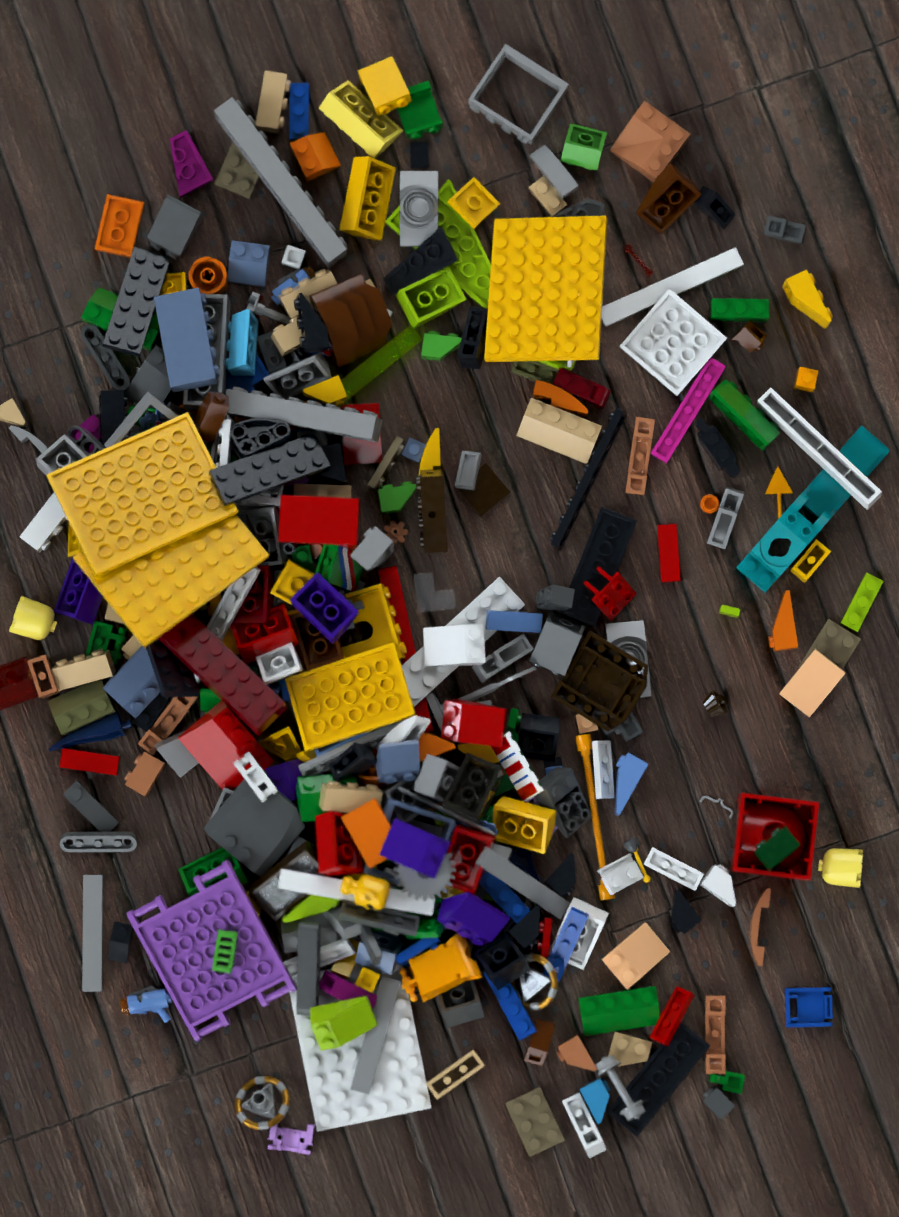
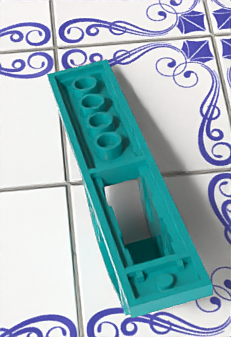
[736,425,890,593]

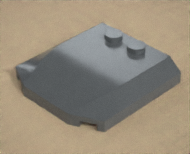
[203,779,306,876]

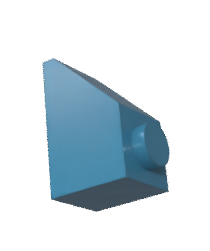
[579,1078,610,1124]

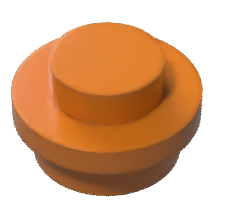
[700,494,719,514]

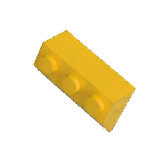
[492,796,557,854]

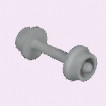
[596,1055,645,1121]

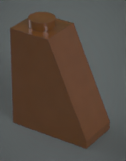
[194,391,229,443]

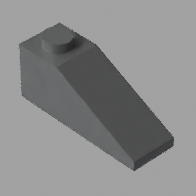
[63,781,119,832]

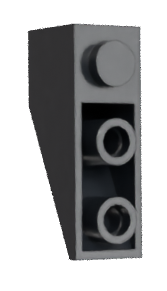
[294,293,330,353]

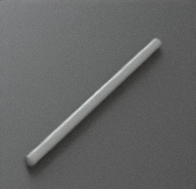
[397,786,495,836]

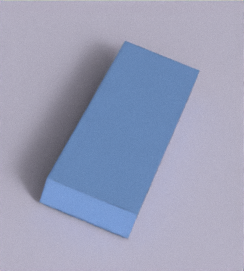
[485,610,543,633]

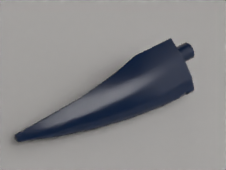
[49,711,132,752]

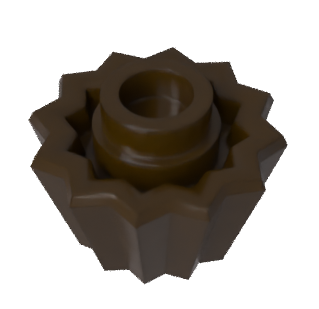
[703,690,728,717]

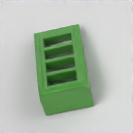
[212,929,238,973]

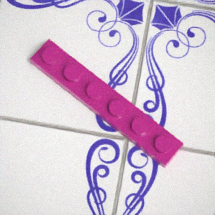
[651,357,726,464]

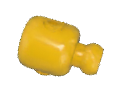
[340,875,390,910]

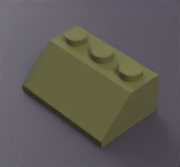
[48,679,116,736]

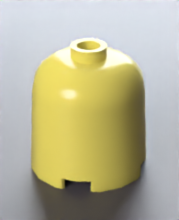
[9,596,57,640]
[818,848,863,888]

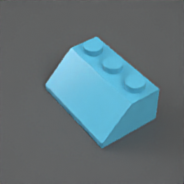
[226,309,258,376]

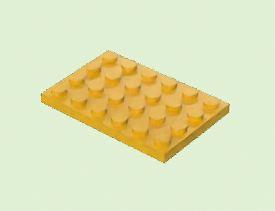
[285,642,416,752]

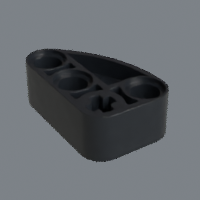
[230,418,292,459]

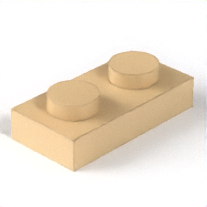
[529,175,567,217]

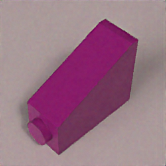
[319,970,378,1009]

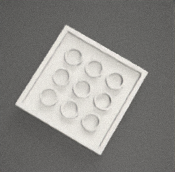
[619,289,727,396]

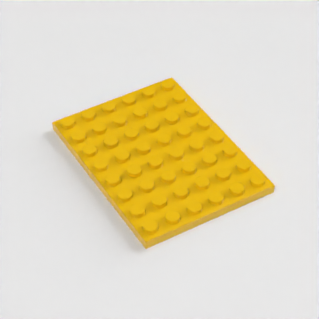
[484,216,608,362]
[46,412,238,577]
[73,514,269,648]

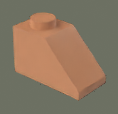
[556,1035,597,1071]

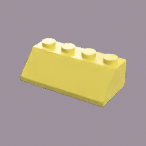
[319,80,403,158]

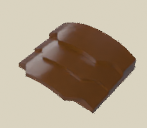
[309,274,392,367]

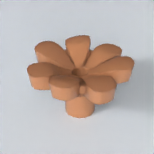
[384,520,409,545]

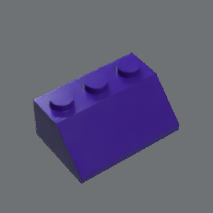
[54,558,103,625]
[290,572,359,644]
[437,892,510,946]

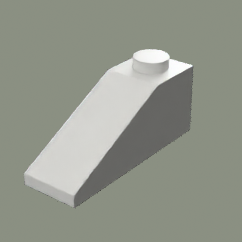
[562,1093,607,1158]

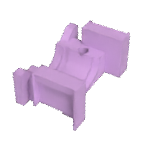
[268,1124,316,1155]

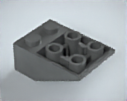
[535,767,592,838]

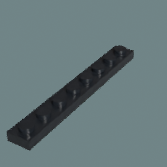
[550,408,626,551]

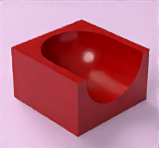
[278,495,361,551]
[729,793,819,881]

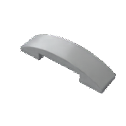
[9,425,48,453]

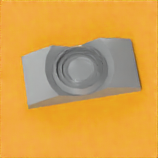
[400,171,438,247]
[605,620,651,698]

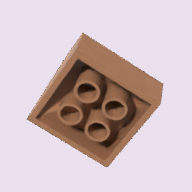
[610,101,690,183]

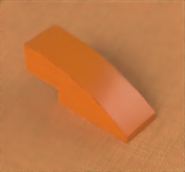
[533,379,588,417]

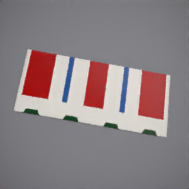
[491,731,544,802]

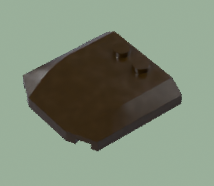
[551,631,648,732]

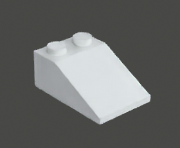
[423,624,485,667]
[549,897,609,970]

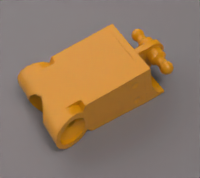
[399,934,482,1002]

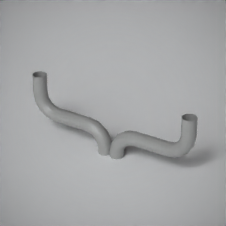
[699,795,734,819]

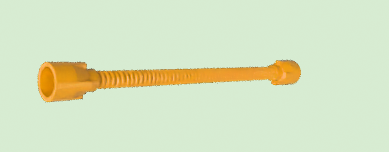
[575,734,615,901]

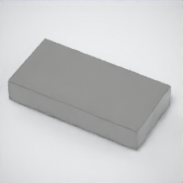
[455,451,482,490]

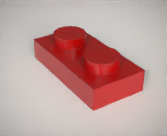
[537,918,552,957]

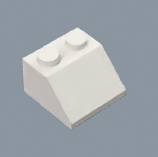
[256,642,303,685]
[699,864,736,907]

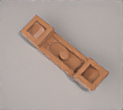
[625,417,655,495]
[138,696,199,756]
[749,888,771,966]
[705,995,726,1074]

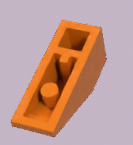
[768,590,798,652]

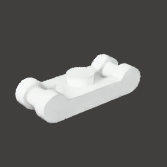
[233,751,278,803]

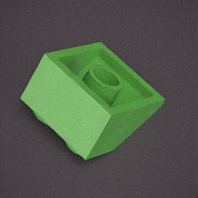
[560,123,607,170]

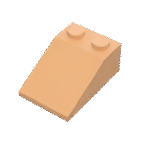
[601,922,670,989]

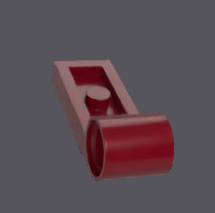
[553,368,611,409]

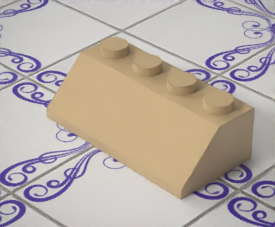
[516,398,602,464]

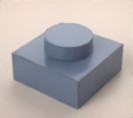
[402,437,426,463]

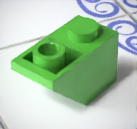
[421,331,462,361]
[378,481,417,515]

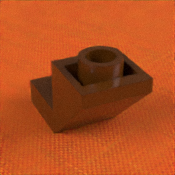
[524,1018,555,1066]

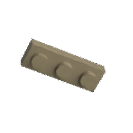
[368,436,405,491]

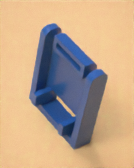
[396,937,443,968]
[784,987,833,1027]

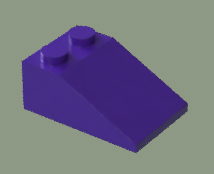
[265,759,327,802]
[379,818,450,879]

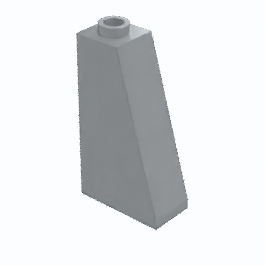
[154,730,199,778]

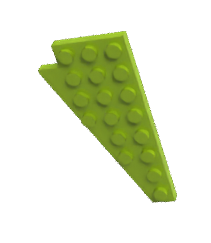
[385,179,491,308]

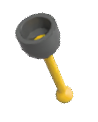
[623,837,651,883]

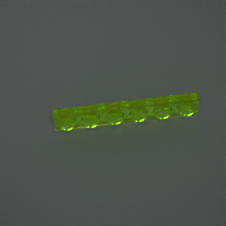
[337,325,423,407]

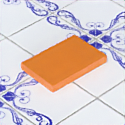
[94,194,145,258]
[341,798,391,869]

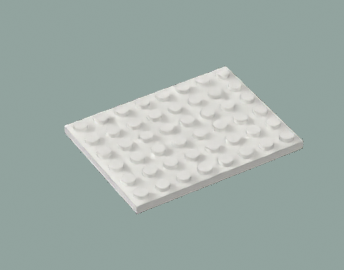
[290,963,432,1132]

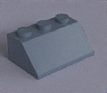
[103,646,160,719]

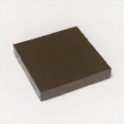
[457,463,510,517]

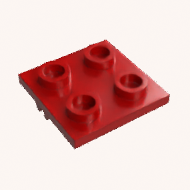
[583,566,637,621]

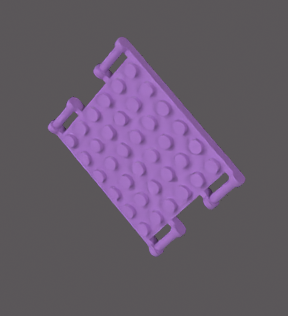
[127,860,297,1042]

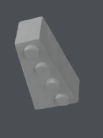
[350,526,395,571]

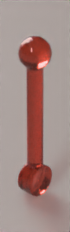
[624,244,653,276]

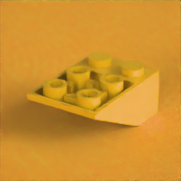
[782,269,833,329]

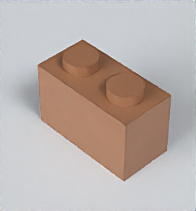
[27,655,60,699]
[124,751,166,797]

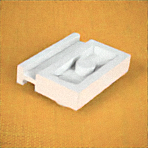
[597,853,644,895]

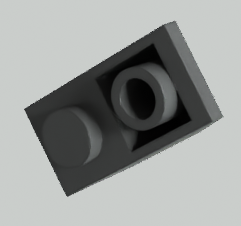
[536,584,575,611]

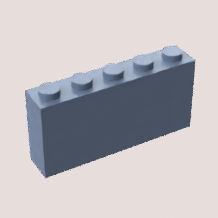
[154,287,220,393]

